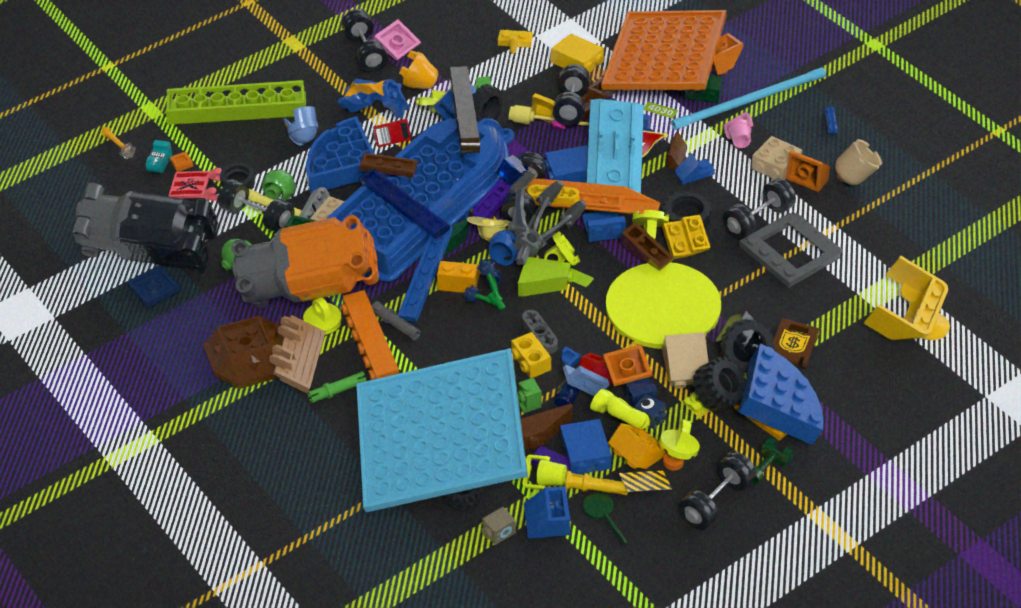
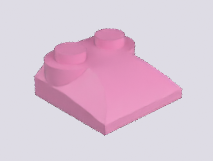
[373,20,421,61]

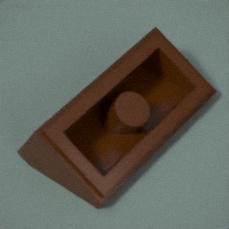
[667,132,688,169]

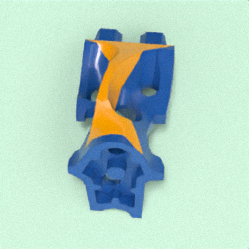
[338,78,410,118]

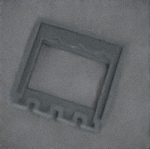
[739,213,843,288]

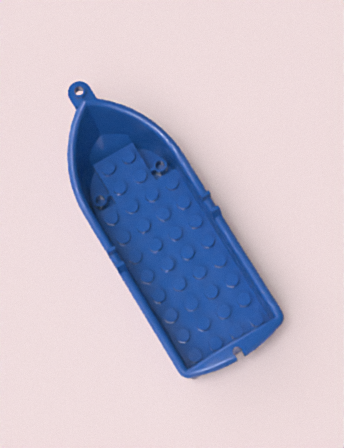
[327,118,514,282]

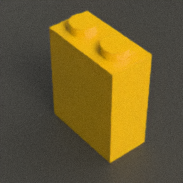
[550,33,604,72]

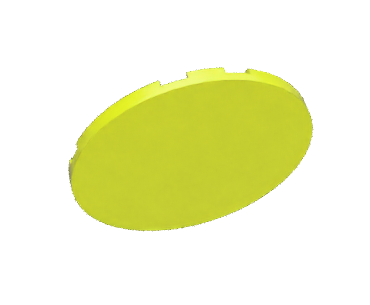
[606,262,721,349]

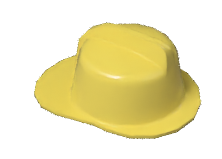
[467,217,510,241]

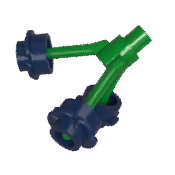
[464,259,506,311]

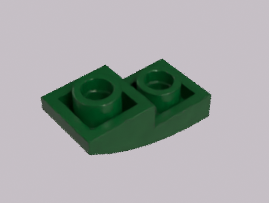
[444,219,469,255]

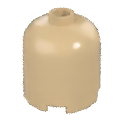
[835,139,882,185]

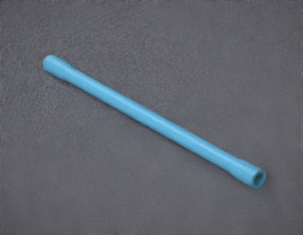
[671,67,826,130]

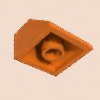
[711,33,743,75]
[786,150,830,192]
[603,344,652,386]

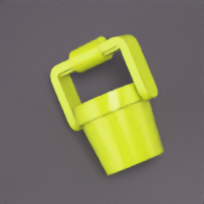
[415,90,446,112]
[522,455,567,490]

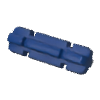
[825,107,838,135]

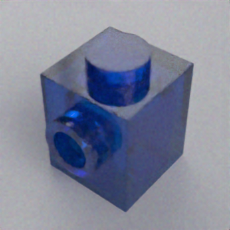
[496,155,529,186]

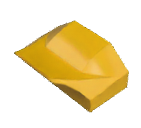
[532,93,554,123]

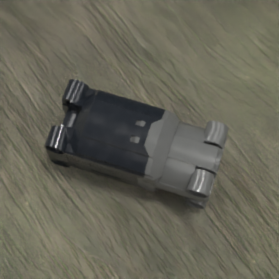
[72,183,218,274]

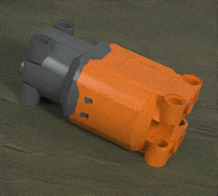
[231,215,379,308]

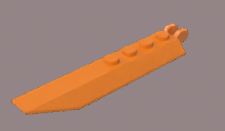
[518,177,660,214]

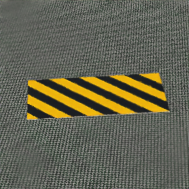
[619,471,672,492]

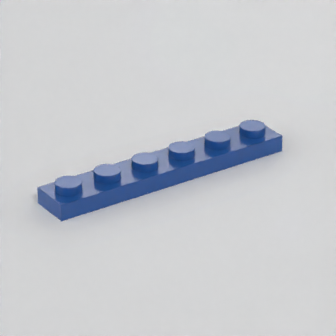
[398,224,453,322]

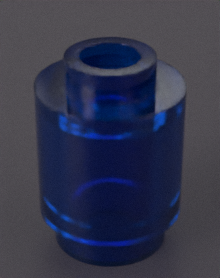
[555,380,580,407]

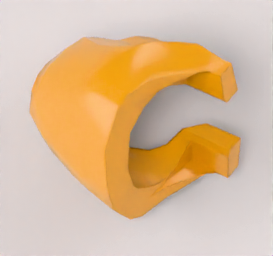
[399,50,439,89]

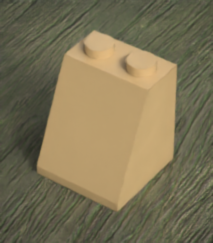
[662,332,708,389]

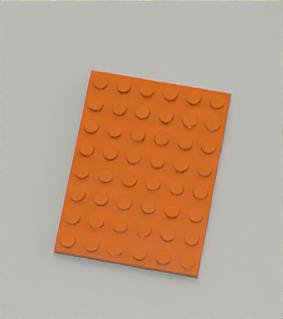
[601,10,727,91]

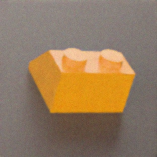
[437,261,480,293]
[608,423,668,469]

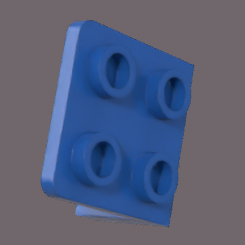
[582,211,626,242]

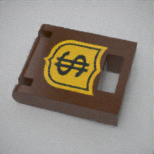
[773,318,820,368]

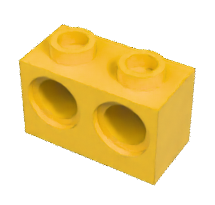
[511,332,551,379]

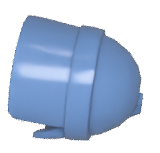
[284,106,319,146]

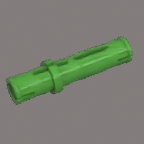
[307,371,367,403]

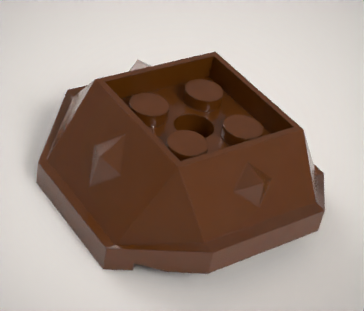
[203,315,284,389]

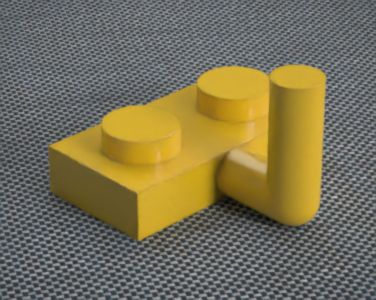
[498,30,533,54]

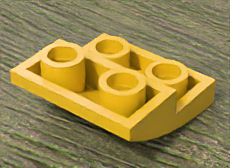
[662,215,711,259]

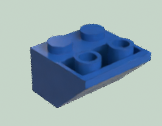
[524,486,570,539]

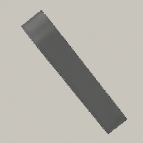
[522,310,558,354]

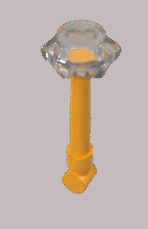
[101,127,136,159]

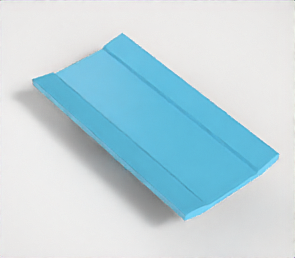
[586,99,644,193]

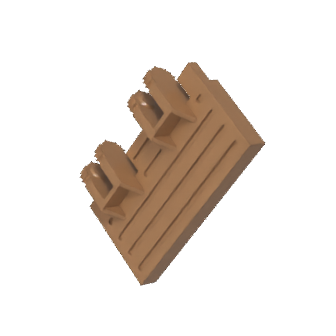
[269,315,325,393]

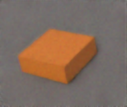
[169,152,193,172]

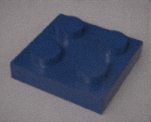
[127,265,180,308]

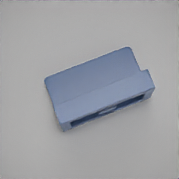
[563,365,610,396]

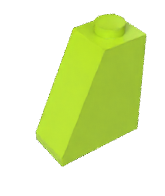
[518,257,574,297]

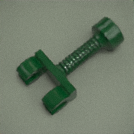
[752,437,794,484]

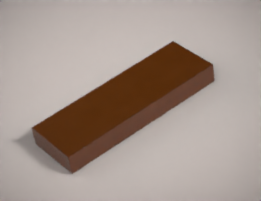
[360,153,418,178]

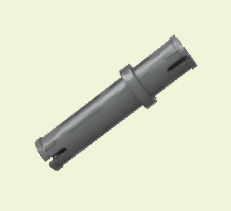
[372,301,421,341]

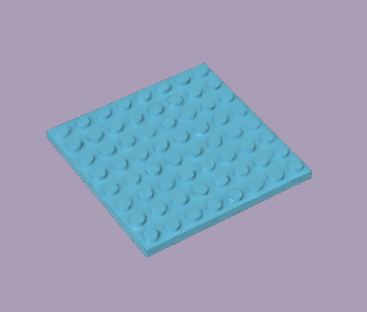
[357,348,528,512]

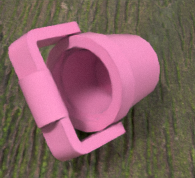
[724,112,753,148]

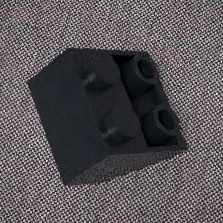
[715,311,761,362]

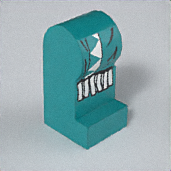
[146,140,173,173]

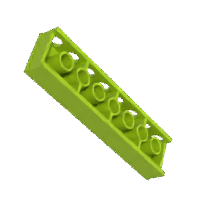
[165,80,306,125]

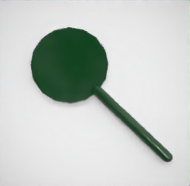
[583,493,627,544]

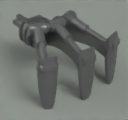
[508,170,586,265]

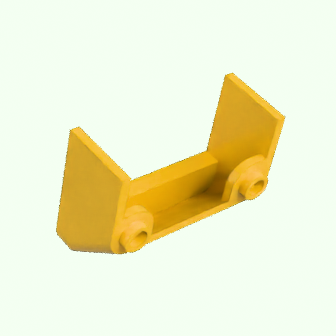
[864,256,948,340]

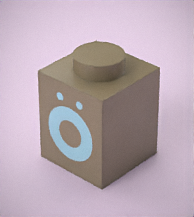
[482,507,516,545]

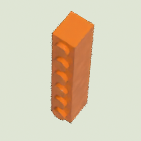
[341,290,399,380]

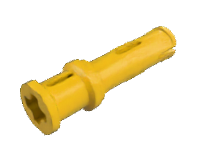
[565,471,628,495]

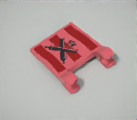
[168,168,222,201]

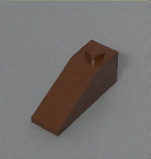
[622,222,674,270]
[521,403,573,451]

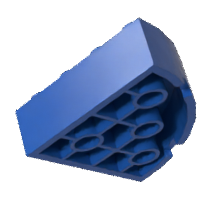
[306,116,377,194]
[739,343,823,445]

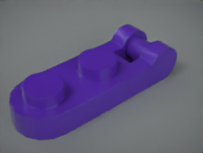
[473,179,512,219]

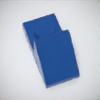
[675,153,715,185]

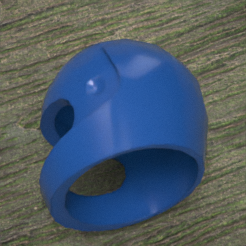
[489,230,518,266]

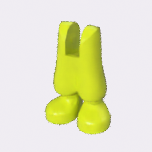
[590,389,651,429]

